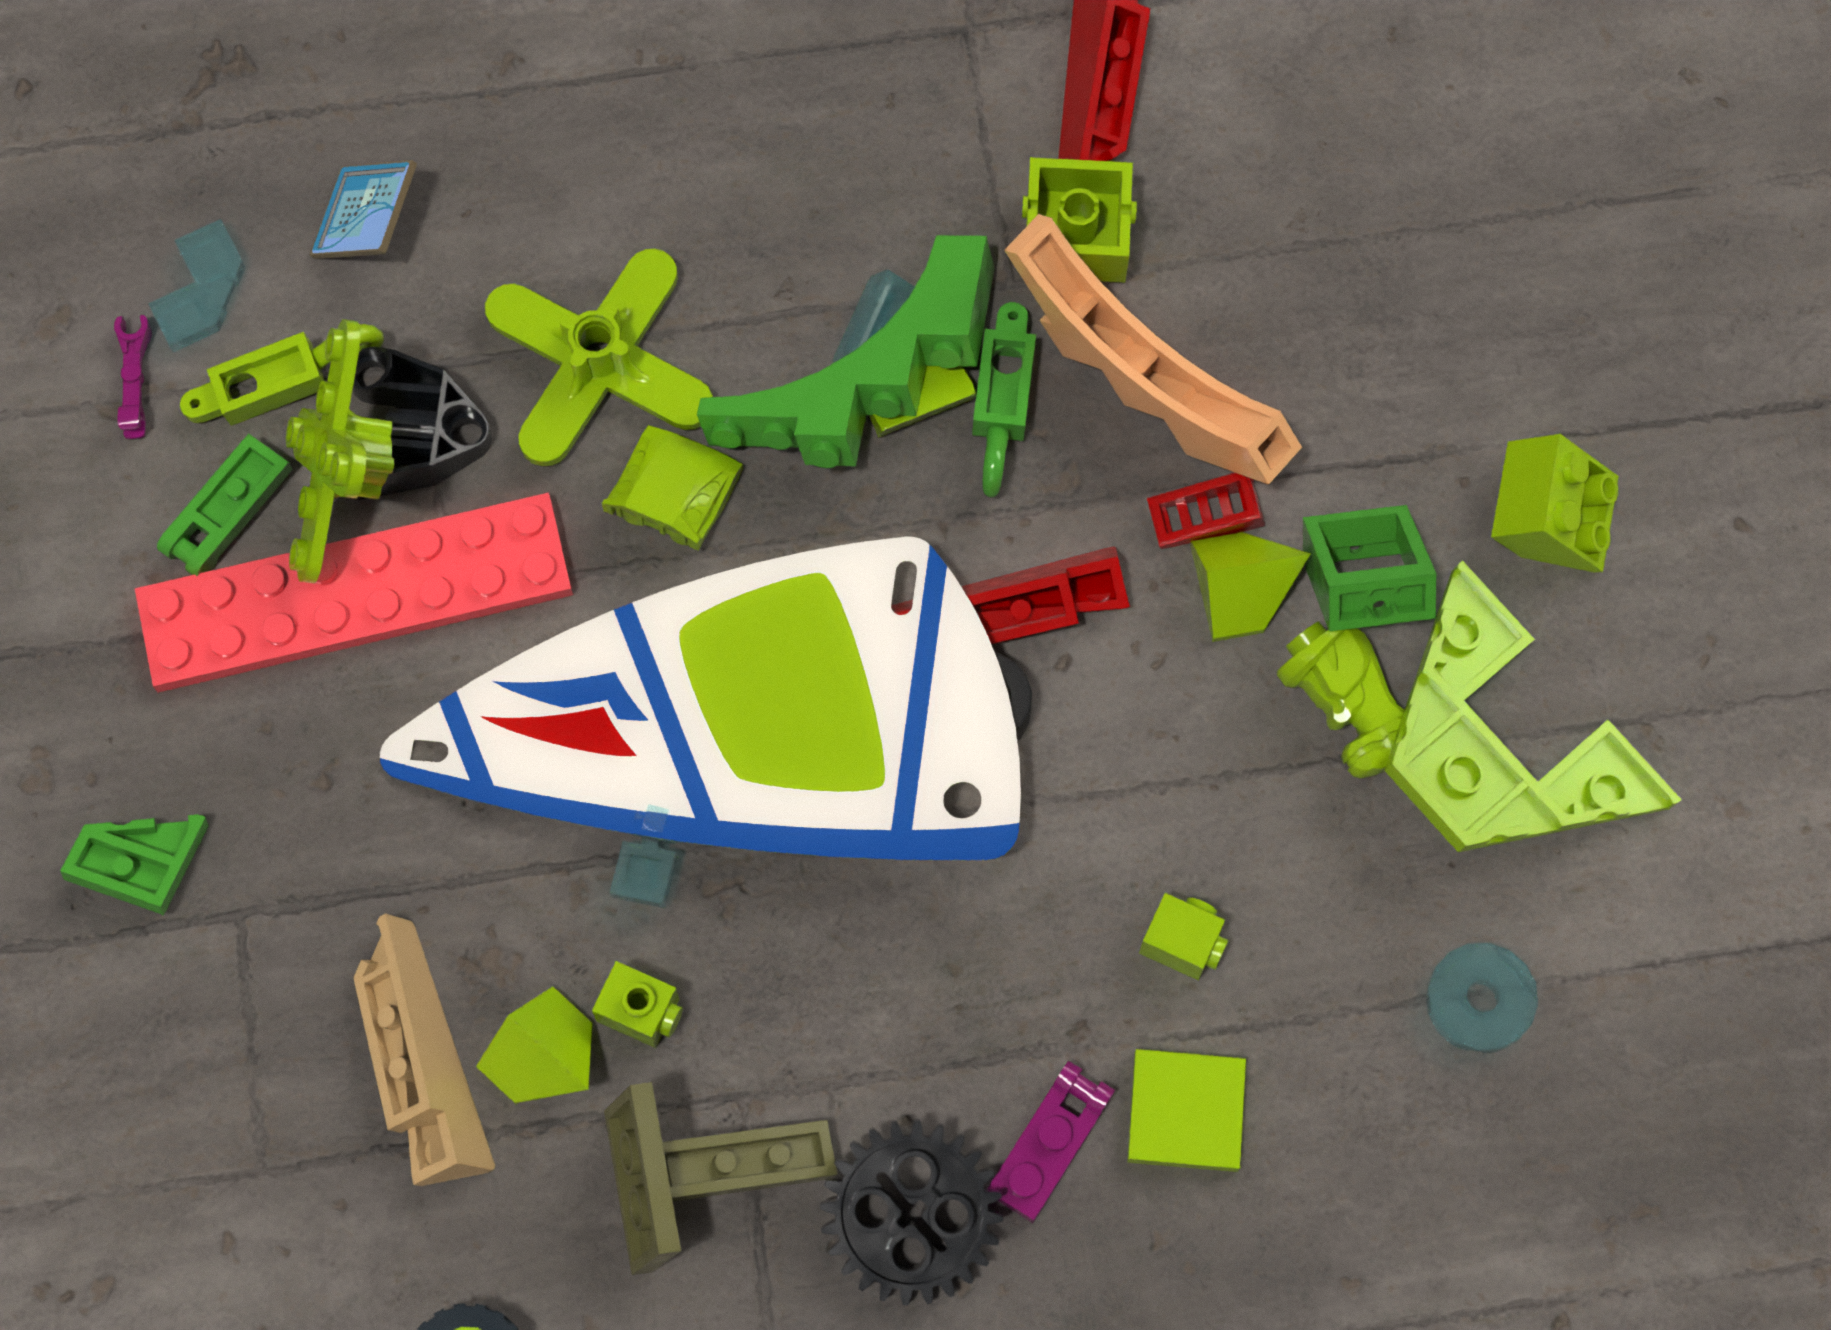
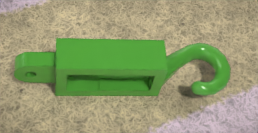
[972,302,1036,498]

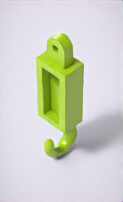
[180,324,384,426]

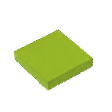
[1127,1049,1246,1172]

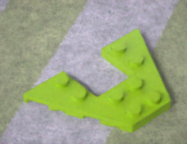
[1384,560,1682,852]

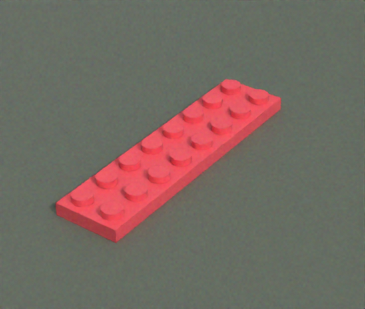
[135,493,573,693]

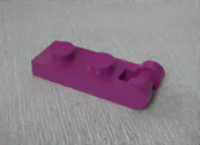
[987,1060,1116,1223]

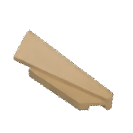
[353,913,495,1186]

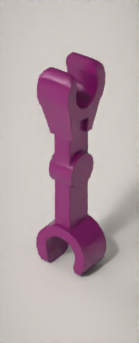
[114,315,152,439]

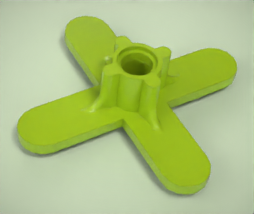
[485,249,713,466]
[286,319,394,583]

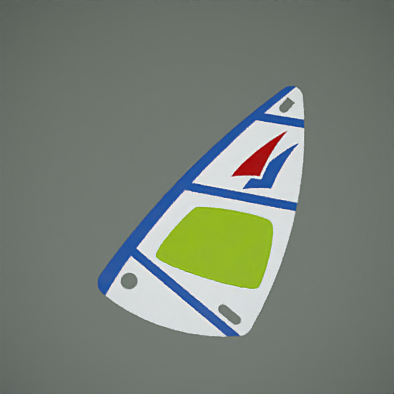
[380,537,1021,860]

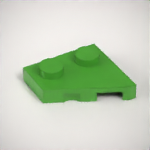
[60,814,209,915]

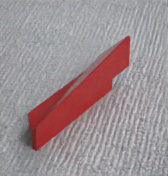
[1058,0,1151,161]
[891,546,1130,644]

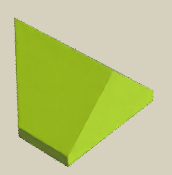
[1190,532,1311,642]
[476,987,593,1105]

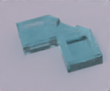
[148,219,245,352]

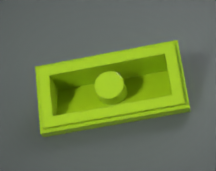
[869,366,977,438]

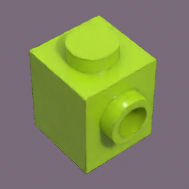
[1139,893,1229,981]
[592,961,683,1048]

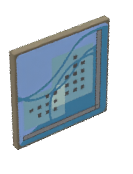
[310,160,417,259]

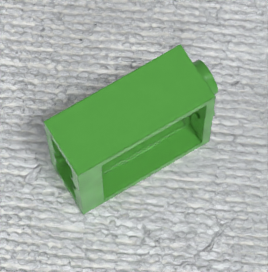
[1303,505,1437,631]

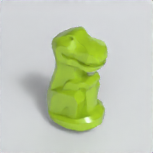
[1277,621,1404,779]

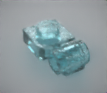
[609,804,678,909]

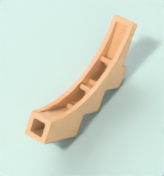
[1004,214,1302,485]

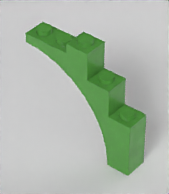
[697,235,995,468]

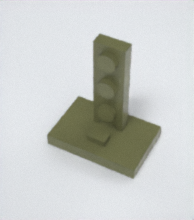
[604,1082,838,1275]

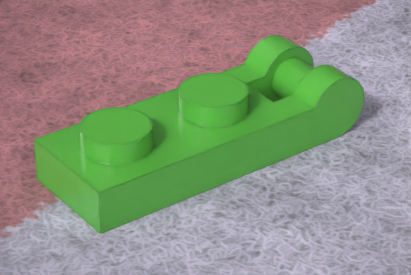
[157,433,293,576]

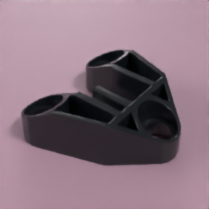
[349,346,492,500]

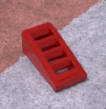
[1147,473,1265,549]

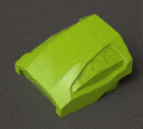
[602,425,743,551]

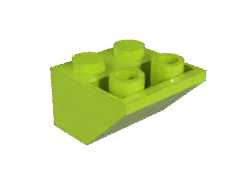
[1491,434,1619,573]

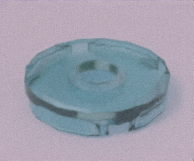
[1426,943,1538,1053]

